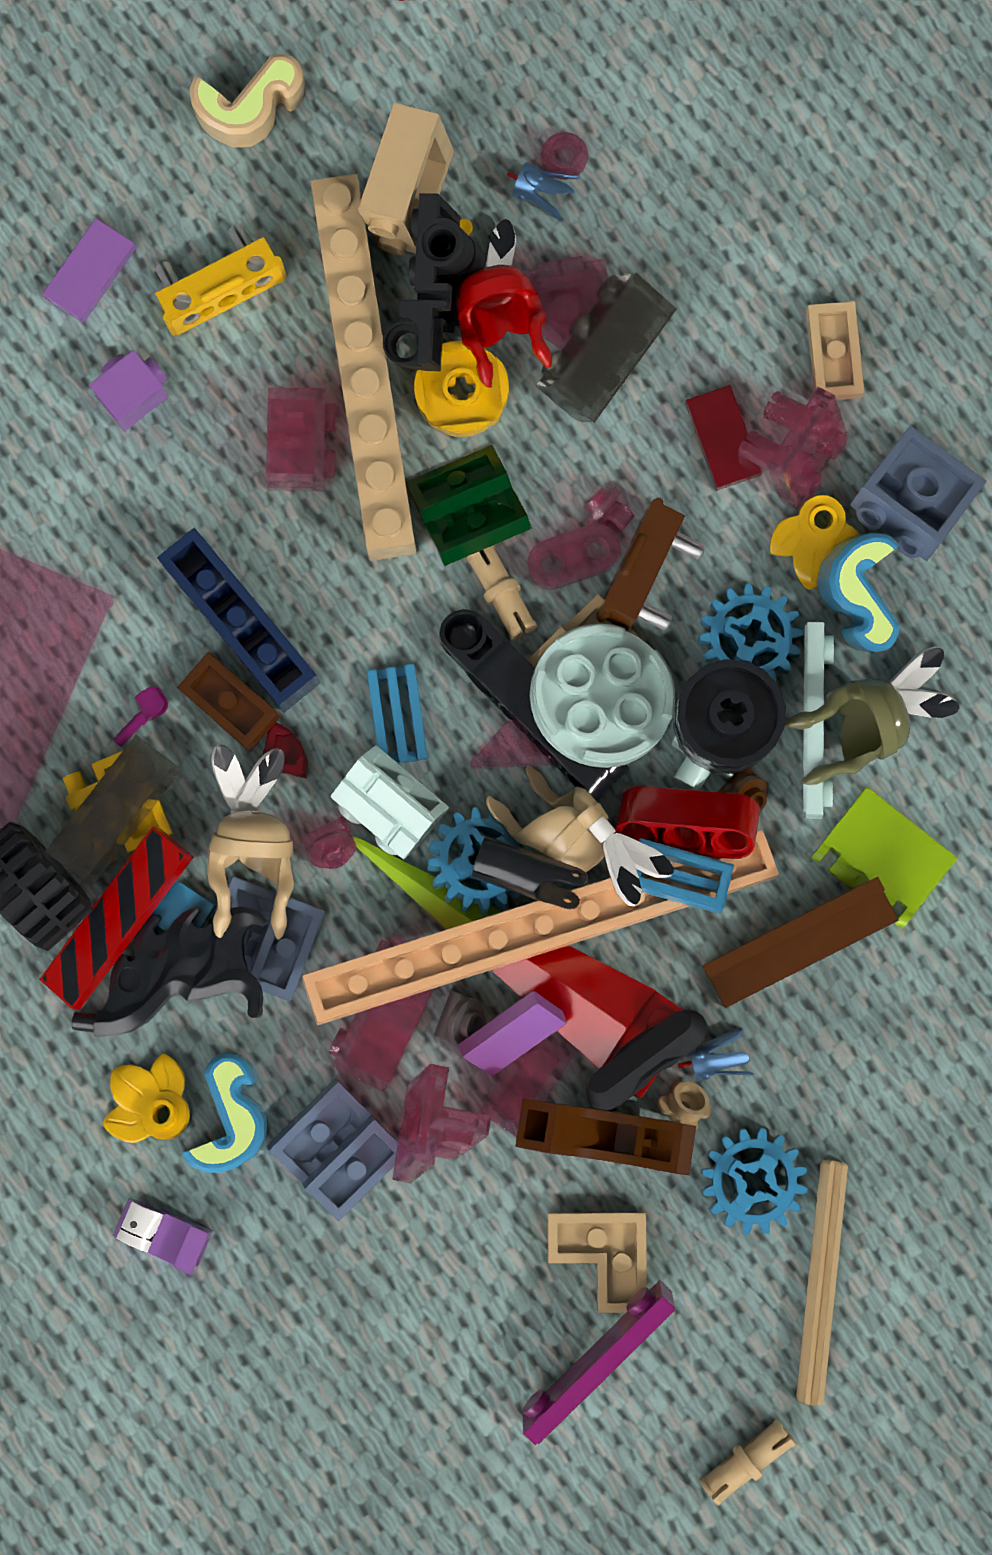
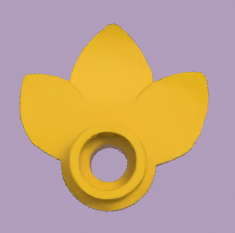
[770,495,860,590]
[102,1053,190,1143]

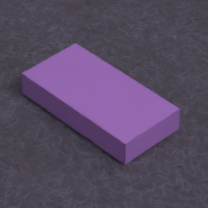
[43,218,137,324]
[459,991,567,1076]

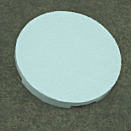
[530,624,675,768]

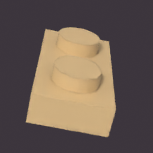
[806,301,865,402]

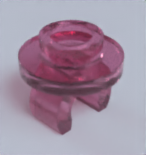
[583,487,635,537]

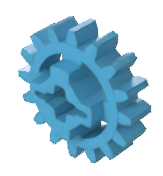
[698,584,804,682]
[427,807,523,915]
[700,1128,808,1235]

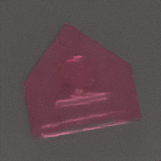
[522,256,612,360]

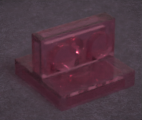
[392,1064,491,1184]

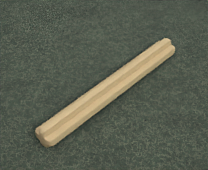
[796,1159,848,1406]

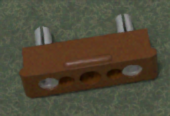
[596,498,705,631]

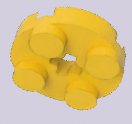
[414,340,509,437]

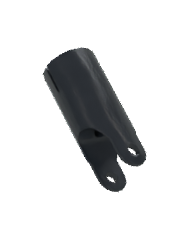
[471,836,588,909]

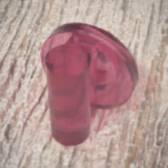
[300,816,356,869]

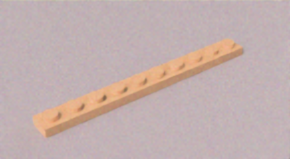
[302,830,779,1026]

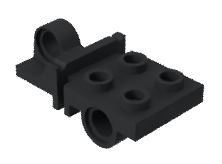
[383,193,485,372]

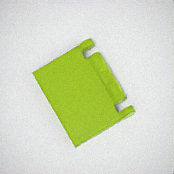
[811,787,958,929]

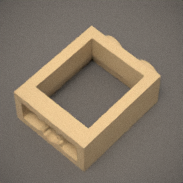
[358,103,454,256]

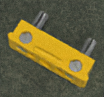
[155,224,287,336]

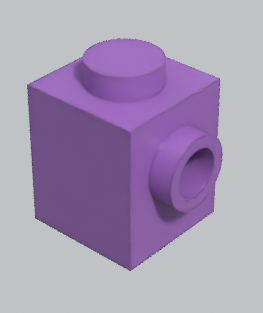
[89,350,169,432]

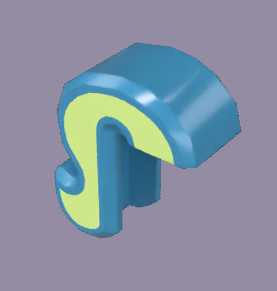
[817,533,900,652]
[181,1053,267,1173]

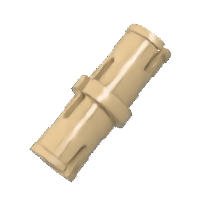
[466,545,538,641]
[699,1418,796,1506]

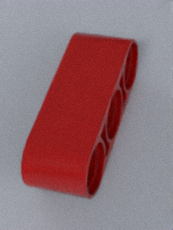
[614,786,760,859]

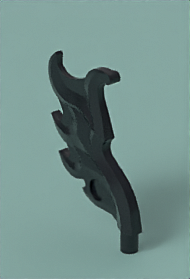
[72,907,268,1037]

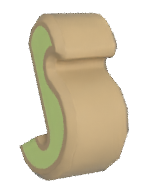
[189,54,305,148]

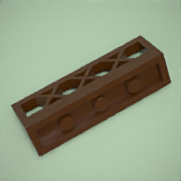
[703,877,899,1008]

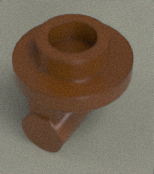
[717,768,768,812]

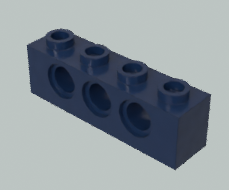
[157,527,321,713]

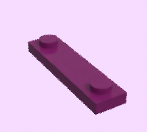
[522,1280,675,1445]

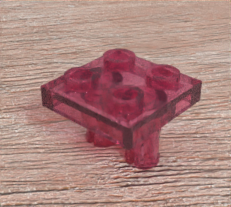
[738,387,847,510]

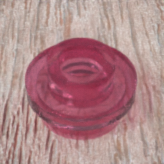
[541,132,588,180]

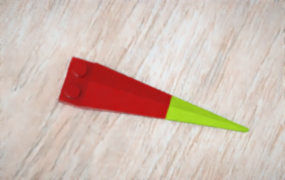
[350,837,683,1099]

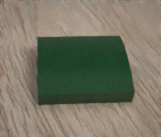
[406,445,532,566]

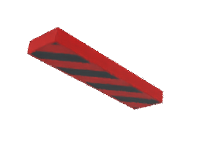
[39,826,194,1010]

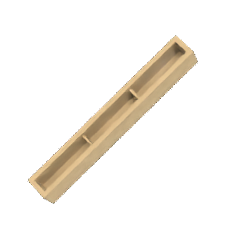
[311,174,417,561]

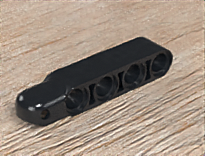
[439,609,629,801]

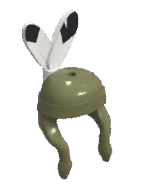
[785,646,960,785]

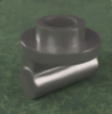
[433,990,486,1045]

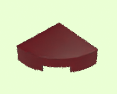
[262,722,308,779]

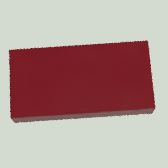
[685,385,762,491]

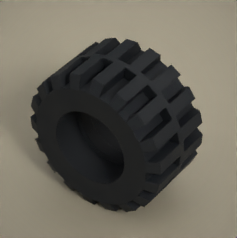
[0,821,93,951]

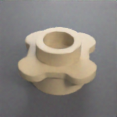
[657,1081,711,1130]

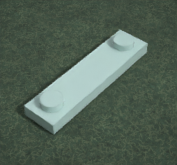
[803,622,834,819]

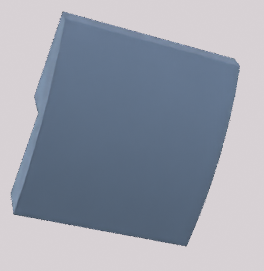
[212,876,325,1002]
[267,1078,408,1222]

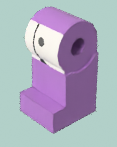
[113,1198,213,1275]

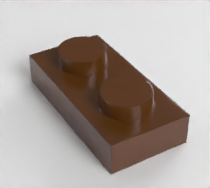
[177,652,282,752]

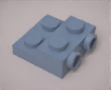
[850,425,987,562]

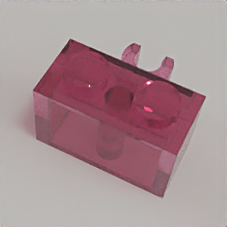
[266,387,337,492]

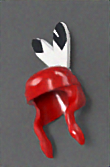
[457,219,552,388]

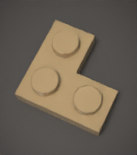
[548,1212,647,1313]

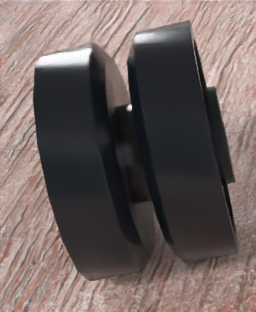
[673,659,786,774]

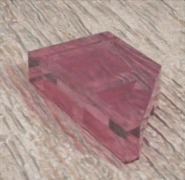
[470,719,559,770]

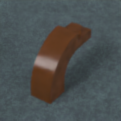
[515,1098,696,1175]

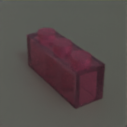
[328,934,435,1092]

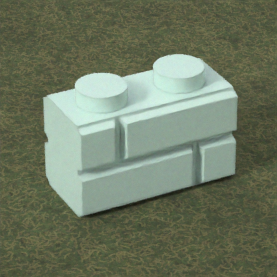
[331,745,449,860]

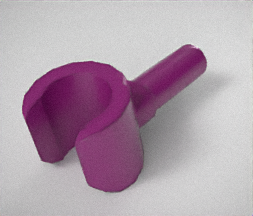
[113,686,168,747]

